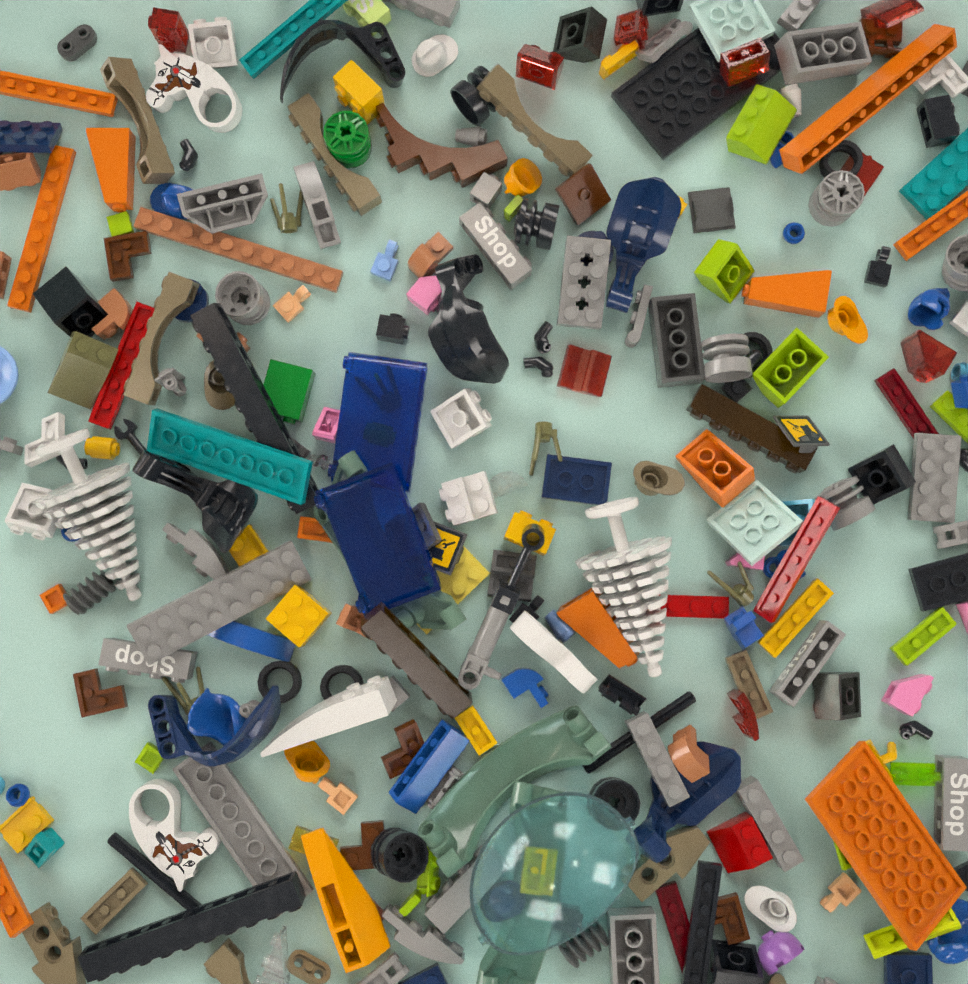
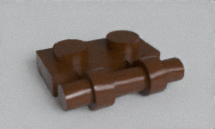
[859,18,903,59]

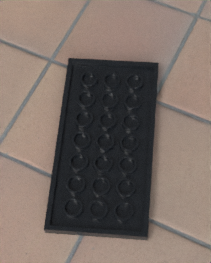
[611,28,781,160]

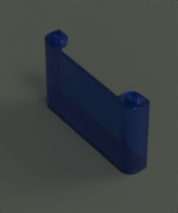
[328,352,428,493]
[314,462,442,616]

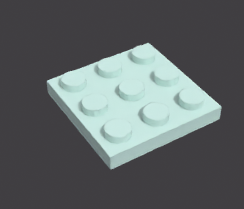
[688,0,776,62]
[707,480,803,566]

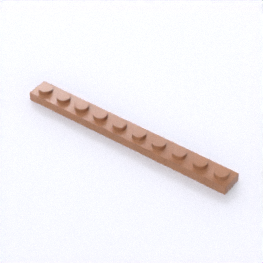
[134,207,343,293]

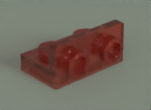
[614,8,649,50]

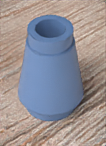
[545,610,576,643]

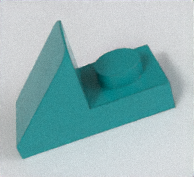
[24,828,65,868]

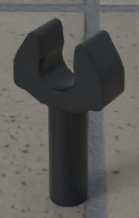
[114,419,147,455]

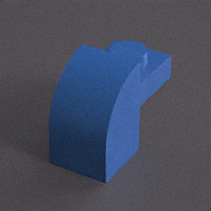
[724,606,764,650]
[501,668,549,708]

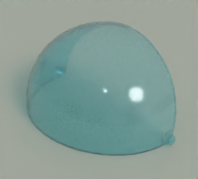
[469,792,639,956]

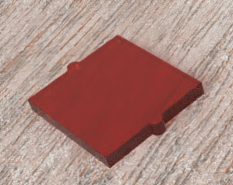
[840,153,884,196]

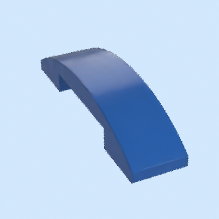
[208,620,296,662]

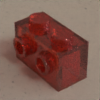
[148,7,189,53]
[720,37,770,87]

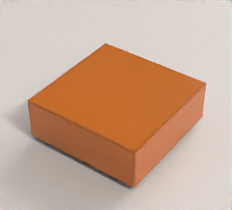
[39,584,68,614]

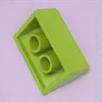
[726,84,797,165]
[752,327,829,408]

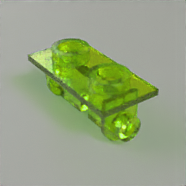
[890,762,941,786]

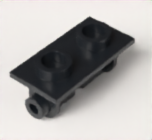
[598,674,647,715]

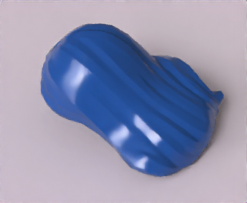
[187,688,247,745]
[927,899,968,964]

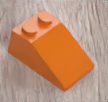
[675,429,755,508]

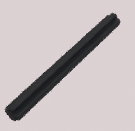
[582,691,696,774]
[107,832,202,910]

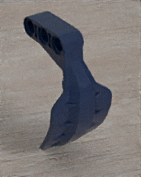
[606,177,681,313]
[148,685,281,766]
[628,741,741,863]

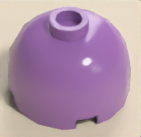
[757,930,805,976]

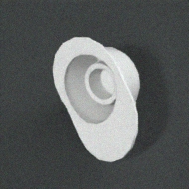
[412,34,458,77]
[744,885,797,932]

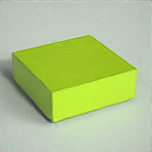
[504,195,523,222]
[106,211,135,237]
[135,742,164,774]
[399,889,422,917]

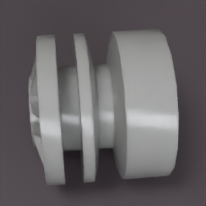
[808,170,865,227]
[942,234,968,291]
[215,271,270,325]
[701,333,753,383]
[815,476,876,531]

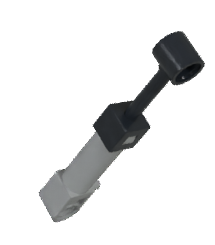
[458,523,545,690]

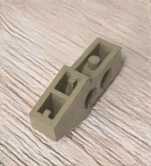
[621,825,710,902]
[22,902,86,984]

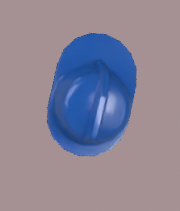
[150,183,194,219]

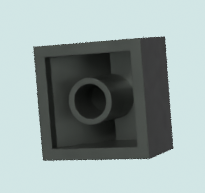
[552,6,607,63]
[812,672,861,721]

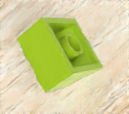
[694,239,755,304]

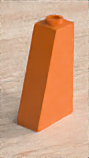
[86,128,136,213]
[742,270,832,318]
[556,588,640,669]

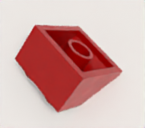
[706,811,773,873]

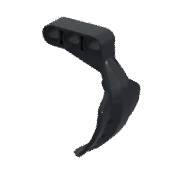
[280,20,405,103]
[428,254,509,384]
[132,450,258,553]

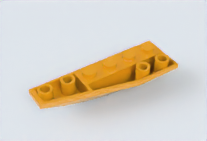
[301,827,391,973]

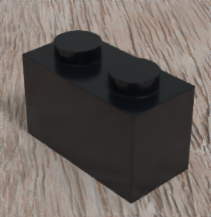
[916,95,960,148]

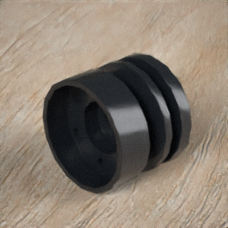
[450,66,496,126]
[514,198,560,250]
[588,777,640,829]
[370,828,429,883]

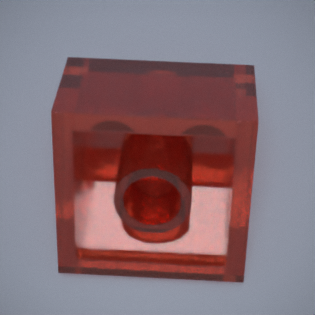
[516,44,565,90]
[900,329,957,383]

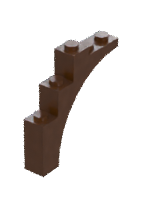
[375,103,508,188]

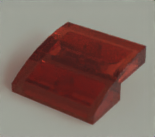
[860,0,924,29]
[557,344,612,397]
[727,689,759,741]

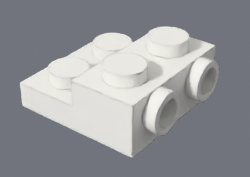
[188,17,238,69]
[430,388,492,449]
[439,471,498,526]
[5,483,60,540]

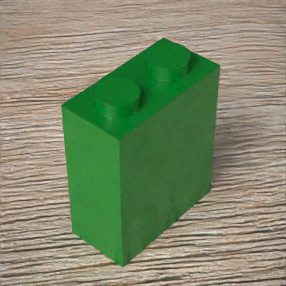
[263,359,316,425]

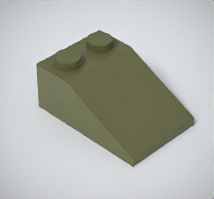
[47,331,118,410]

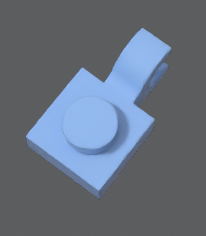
[370,239,399,282]

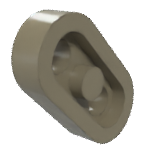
[286,949,331,984]

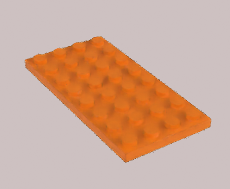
[805,741,967,951]

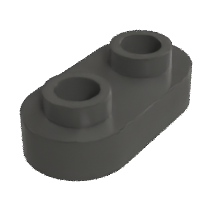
[57,24,97,61]

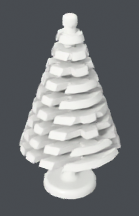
[33,428,142,601]
[575,497,672,677]

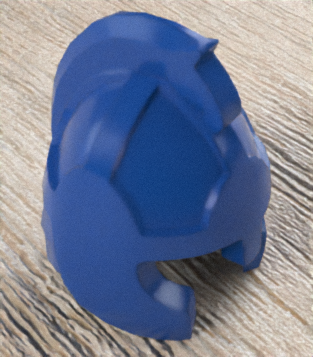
[908,288,950,330]

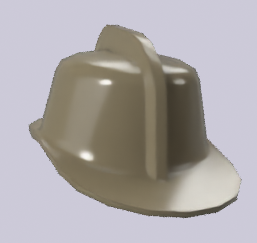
[204,360,236,410]
[633,461,685,496]

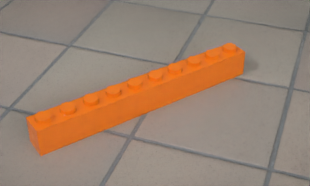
[779,24,957,174]

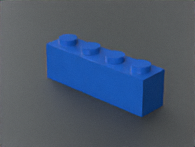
[388,719,470,814]

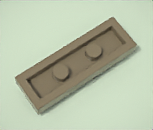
[724,649,773,721]
[80,867,148,935]

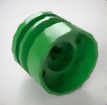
[324,111,372,168]

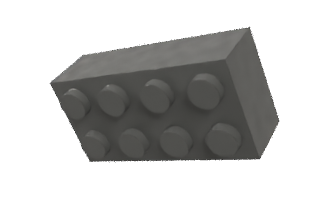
[648,293,705,388]

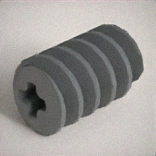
[63,570,116,615]
[558,917,609,968]

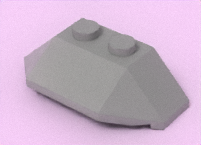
[177,173,268,234]

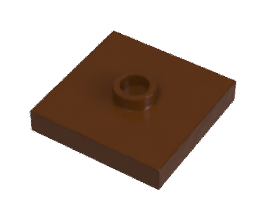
[555,163,611,225]

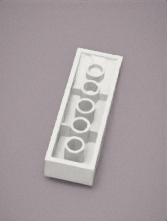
[260,676,397,757]

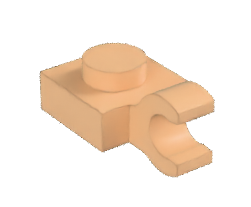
[273,285,311,323]
[318,776,358,815]
[819,872,862,913]

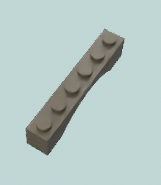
[100,57,175,184]
[476,64,593,177]
[287,93,382,216]
[124,272,200,406]
[203,938,251,984]

